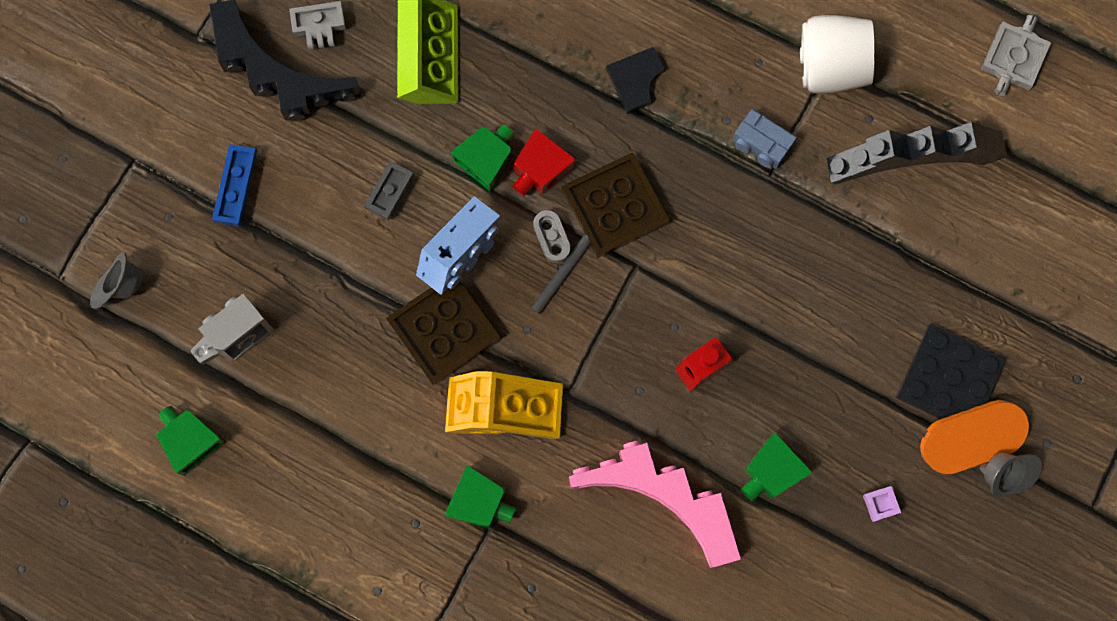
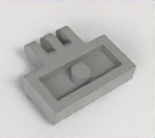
[289,1,346,50]

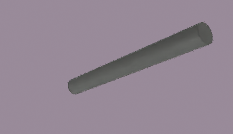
[531,234,590,314]

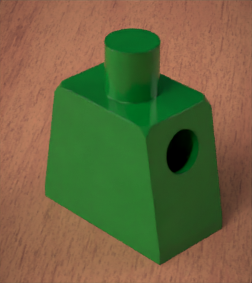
[451,124,515,192]
[156,406,226,476]
[741,433,812,501]
[445,465,516,528]

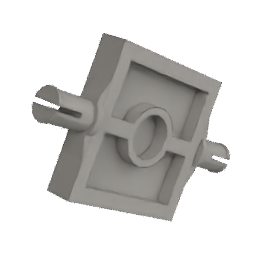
[981,15,1051,96]

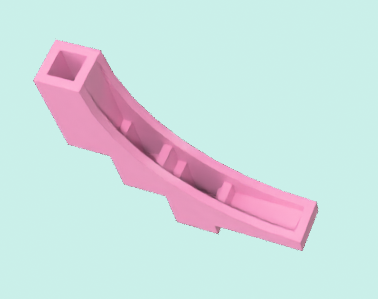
[569,441,741,568]

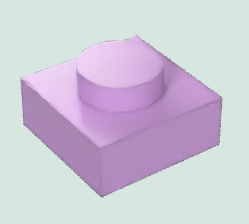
[863,486,901,522]

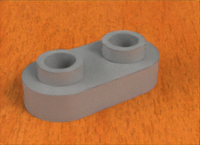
[533,210,570,263]

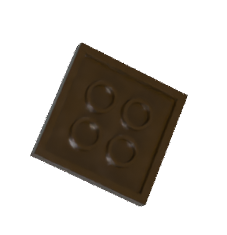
[561,152,670,258]
[386,281,500,386]

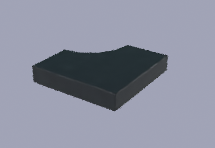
[606,47,664,114]

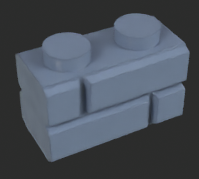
[732,108,797,169]

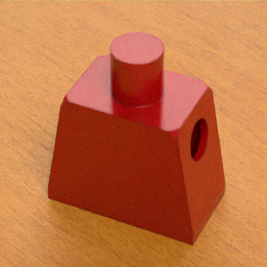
[512,129,575,197]
[675,337,733,392]

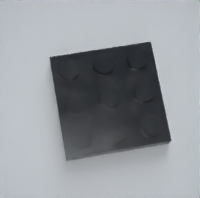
[896,324,1006,419]

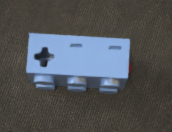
[416,196,500,295]

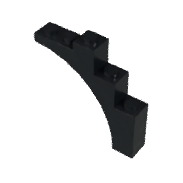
[209,0,361,121]
[826,122,1007,184]

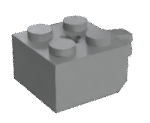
[190,294,274,365]

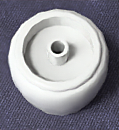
[800,15,874,94]

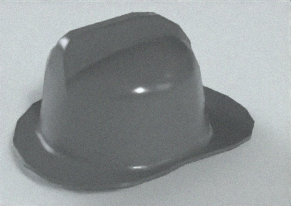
[90,252,145,309]
[979,452,1042,497]

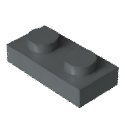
[364,161,414,221]

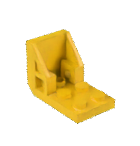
[445,371,563,439]

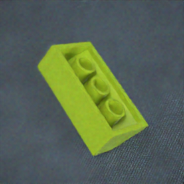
[397,0,458,104]

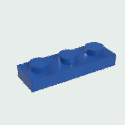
[212,144,257,227]

